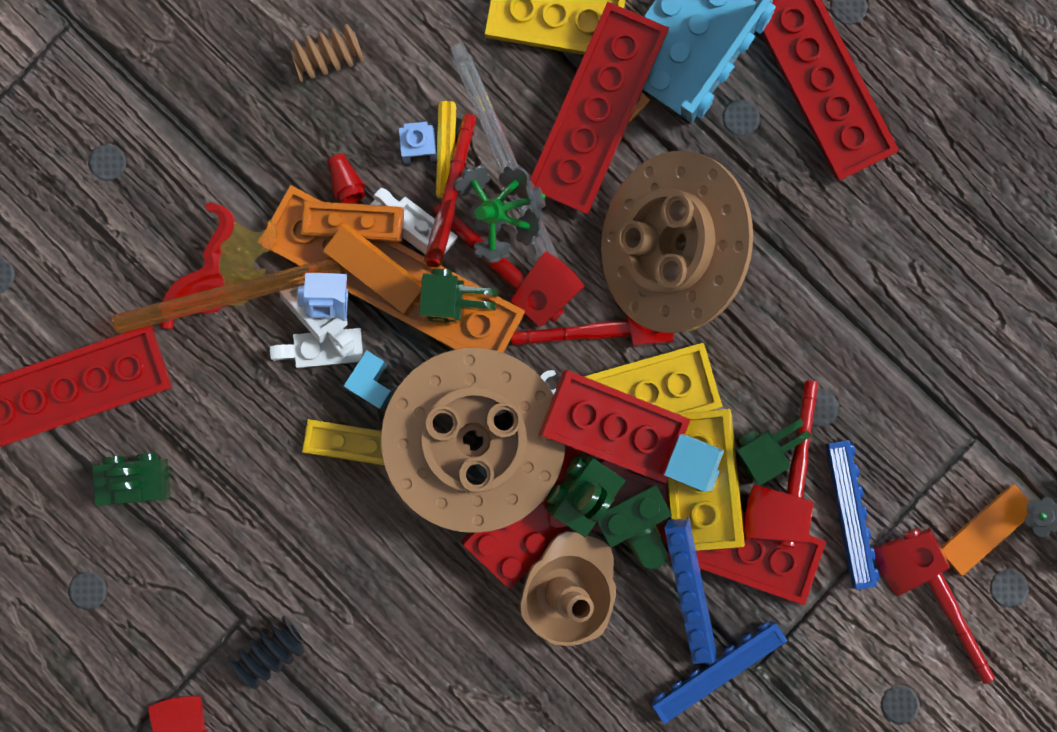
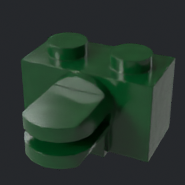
[419,268,498,324]
[735,418,811,486]
[544,452,626,538]
[92,453,171,506]
[596,485,672,569]

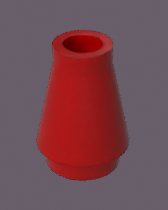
[327,153,366,204]

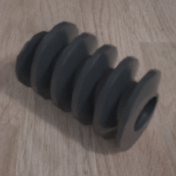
[228,615,304,689]

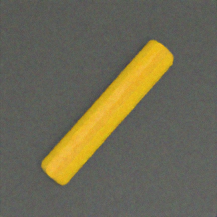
[436,101,456,199]

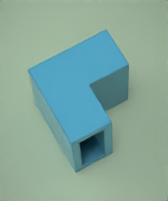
[344,350,394,410]
[664,434,724,492]

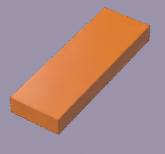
[301,201,405,242]
[323,223,422,314]
[941,484,1030,576]

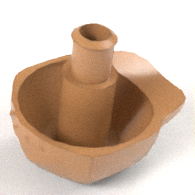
[519,531,616,646]

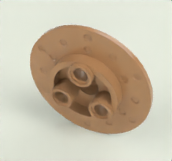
[601,151,753,333]
[381,348,565,533]

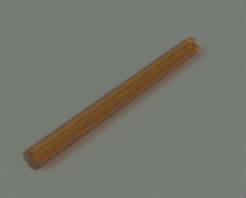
[112,258,342,333]

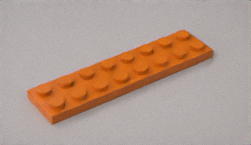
[258,185,525,353]

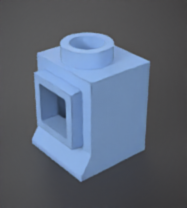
[399,122,437,164]
[298,273,348,321]

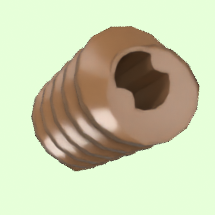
[291,24,365,82]

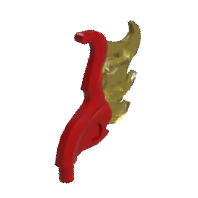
[159,202,277,329]

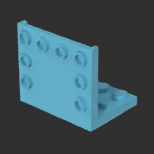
[643,0,776,124]

